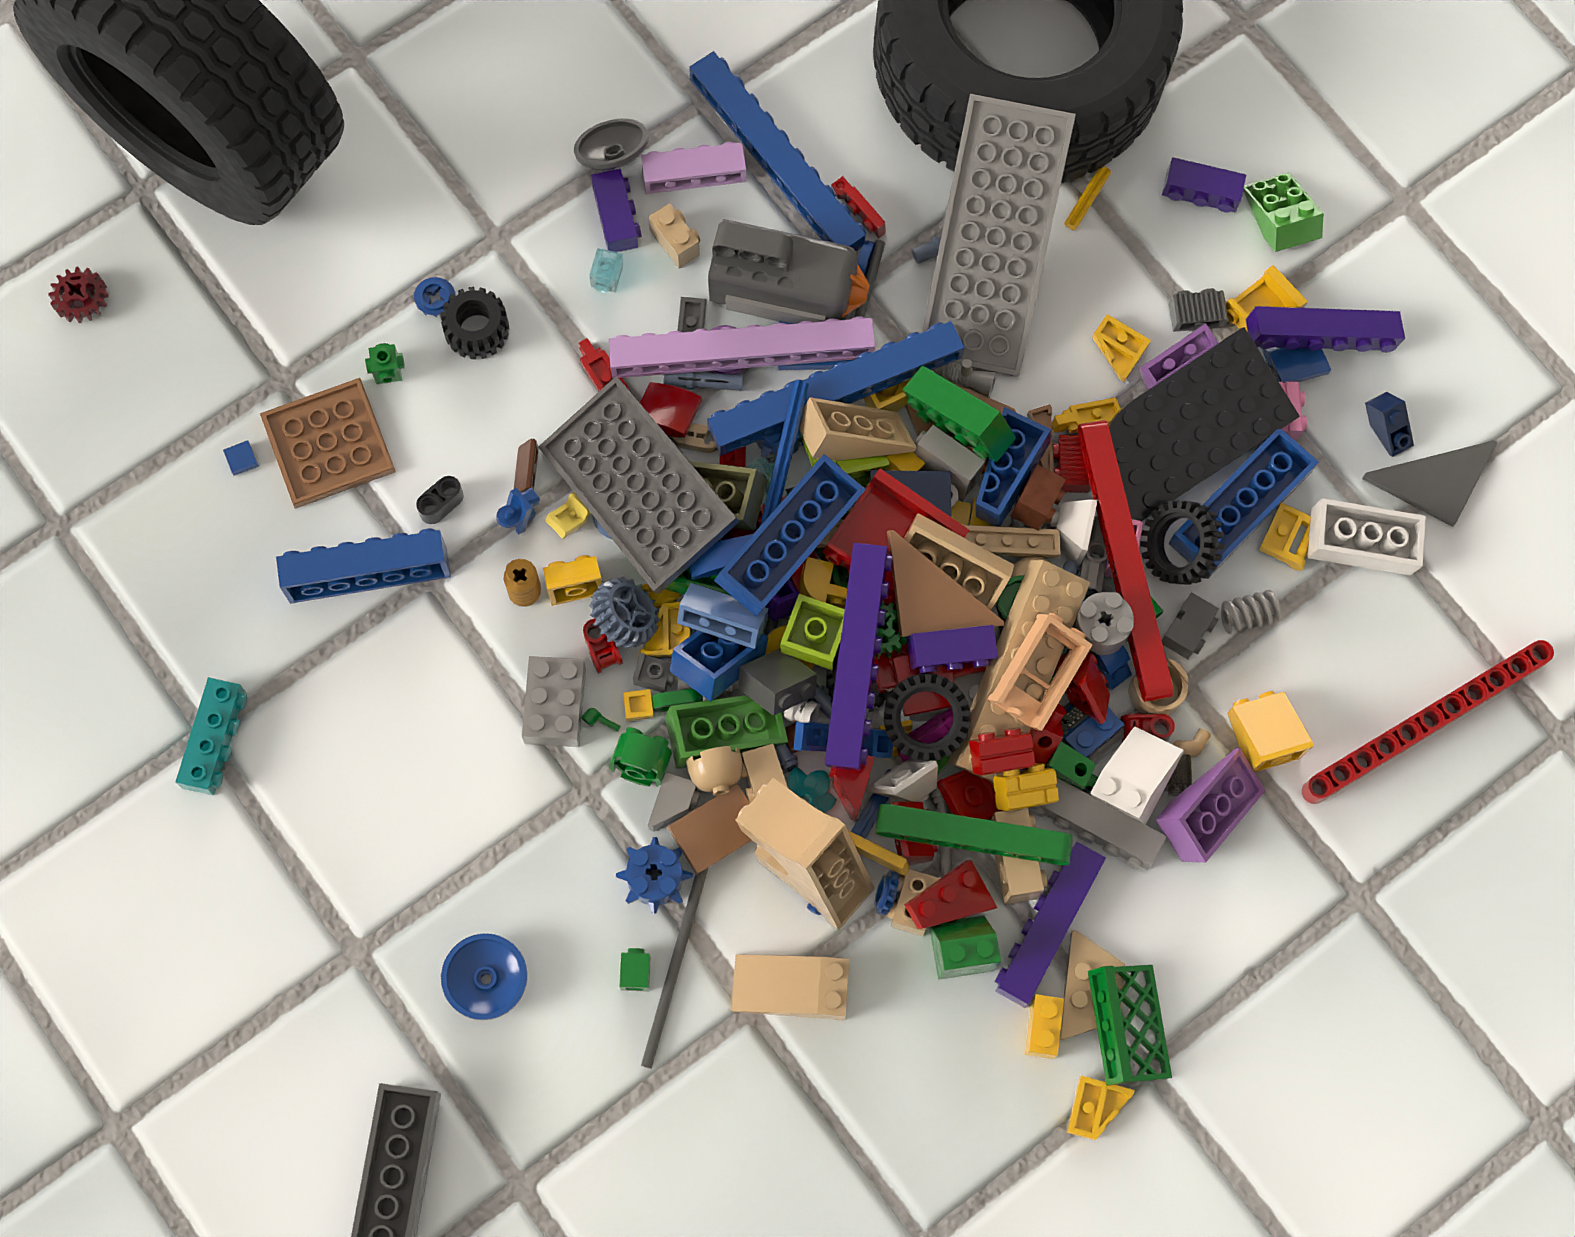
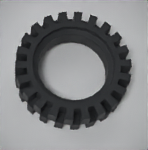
[1140,500,1225,585]
[884,673,971,761]

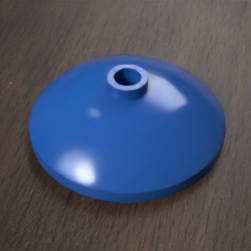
[441,933,528,1020]

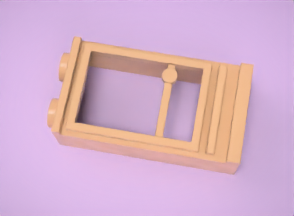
[987,613,1092,731]

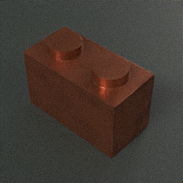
[1010,464,1066,531]

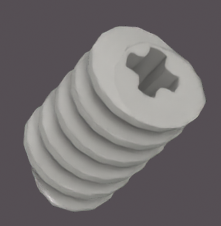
[1221,590,1283,634]

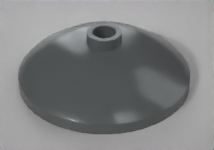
[574,119,649,170]

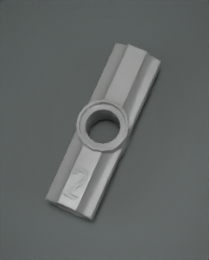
[1080,516,1108,597]

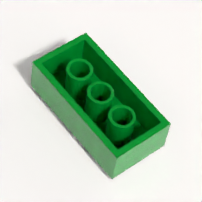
[902,365,1016,462]

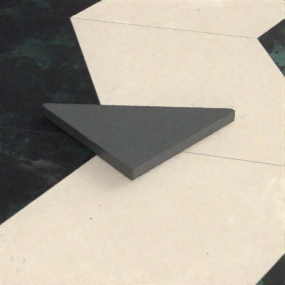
[1362,440,1498,527]

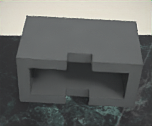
[1162,592,1219,660]

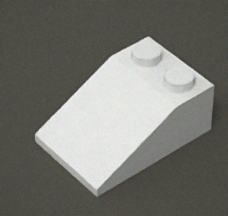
[1090,726,1184,825]

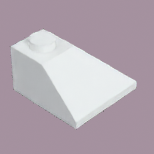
[1050,500,1097,567]
[866,759,938,802]

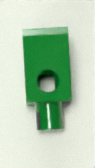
[1044,742,1099,791]

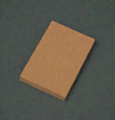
[667,783,752,875]

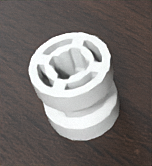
[784,701,820,722]

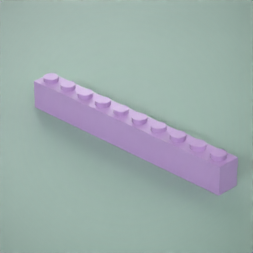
[609,317,875,378]

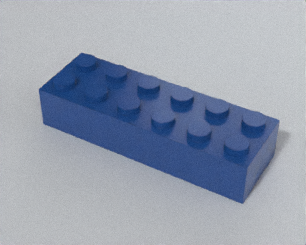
[1168,429,1319,579]
[714,454,866,616]
[276,528,451,604]

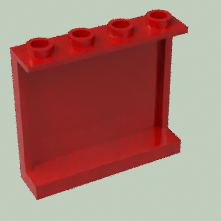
[822,468,969,607]

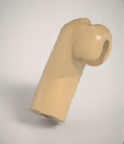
[1173,729,1211,758]

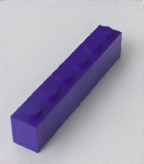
[1245,306,1405,353]
[994,841,1106,1008]

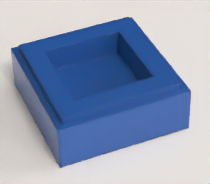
[223,440,259,476]

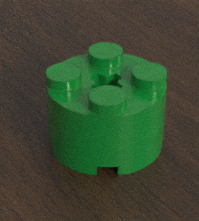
[609,727,672,787]

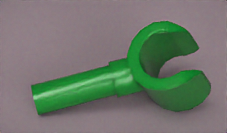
[582,708,621,732]

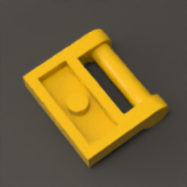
[1259,503,1311,571]

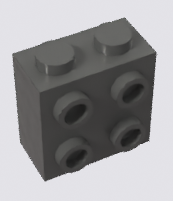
[738,648,817,716]

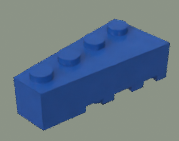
[976,407,1051,527]

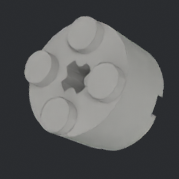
[1074,592,1134,655]

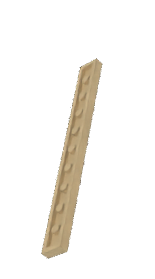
[816,519,1060,558]

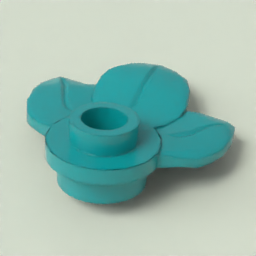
[787,767,837,813]

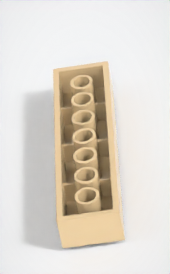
[948,560,1090,783]

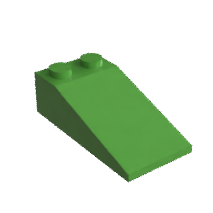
[665,695,788,769]

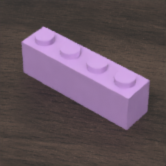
[641,142,746,194]

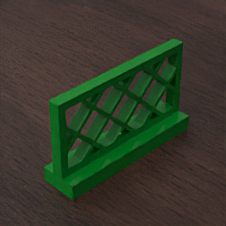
[1088,964,1172,1086]

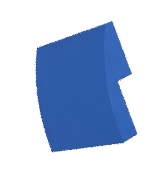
[1262,347,1331,383]

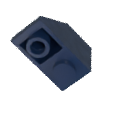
[1365,392,1414,457]

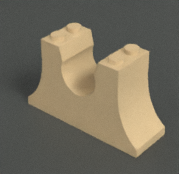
[736,777,875,930]

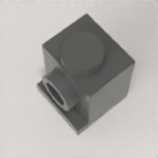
[633,652,675,693]

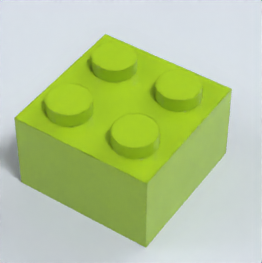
[780,594,845,670]

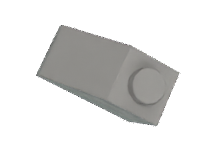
[648,772,701,832]

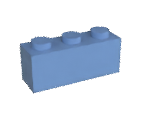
[677,583,768,649]

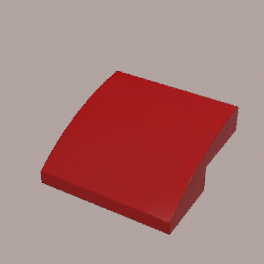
[640,382,702,437]
[892,655,954,717]

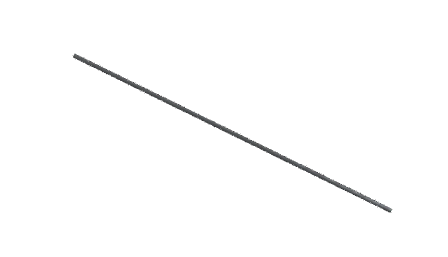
[641,240,886,1069]

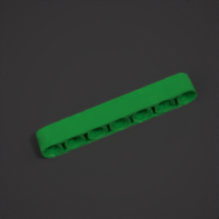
[875,804,1073,865]

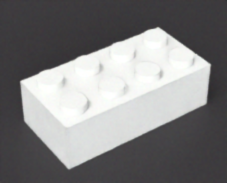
[1307,498,1426,575]

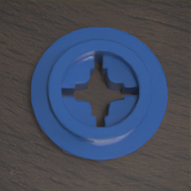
[414,277,456,317]
[874,870,899,915]

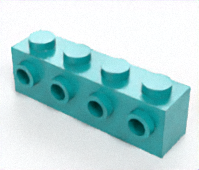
[175,677,247,796]

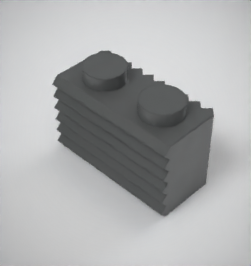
[1169,288,1228,332]

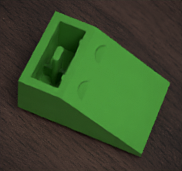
[1243,172,1324,252]

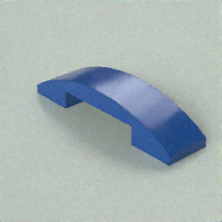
[689,535,752,580]

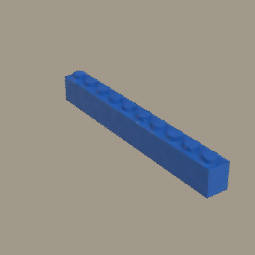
[689,51,866,252]
[707,321,965,456]

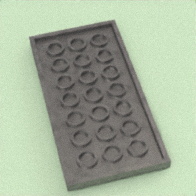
[538,376,740,594]

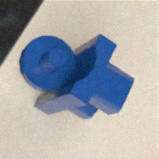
[496,487,540,535]

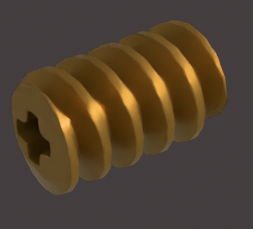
[503,559,541,607]

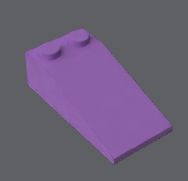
[1156,748,1265,863]

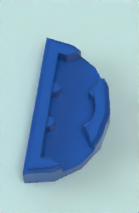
[858,240,875,276]

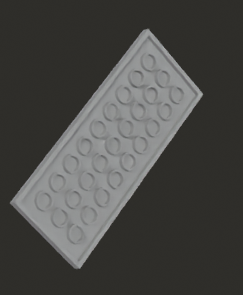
[922,94,1076,376]

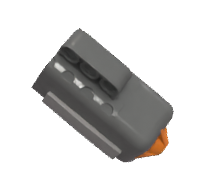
[708,219,870,324]

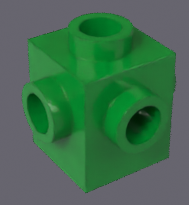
[365,343,405,384]

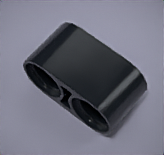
[416,476,464,524]

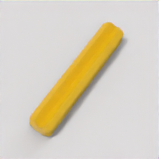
[1064,166,1111,230]

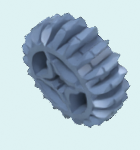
[589,576,660,649]

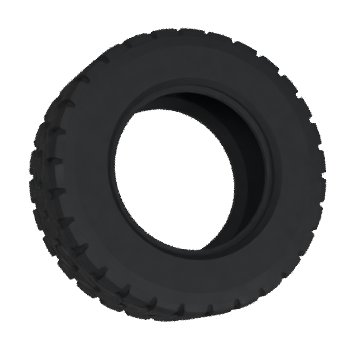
[13,0,344,225]
[873,0,1183,183]

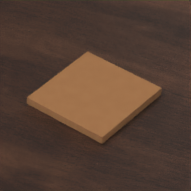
[260,378,396,509]

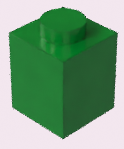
[619,948,651,991]

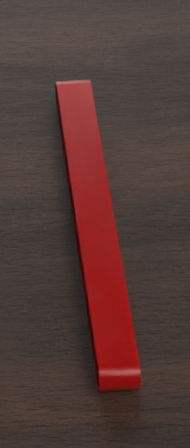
[1078,420,1173,702]
[1301,640,1554,804]

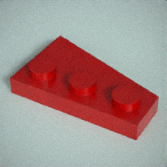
[904,860,998,929]

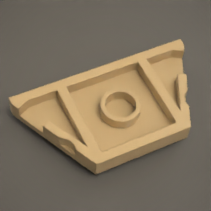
[1060,930,1126,1040]

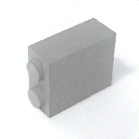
[913,425,985,502]

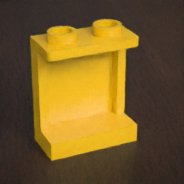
[1226,265,1308,332]

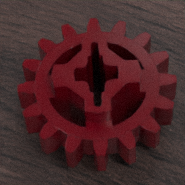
[48,267,109,323]

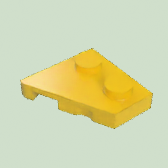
[1092,314,1151,382]
[639,602,692,659]
[1066,1075,1135,1140]

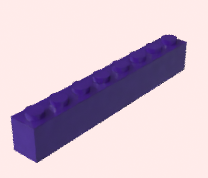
[825,543,893,771]

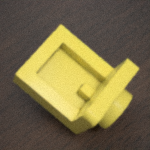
[545,492,591,539]

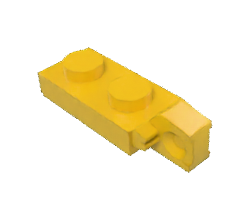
[1051,397,1121,433]

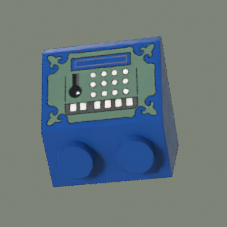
[1061,703,1124,758]

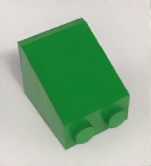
[929,915,1001,980]

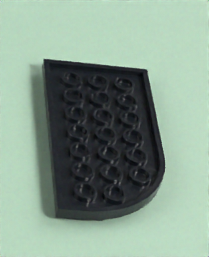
[1108,327,1300,522]

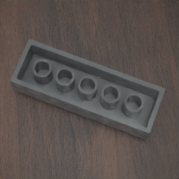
[351,1083,441,1237]

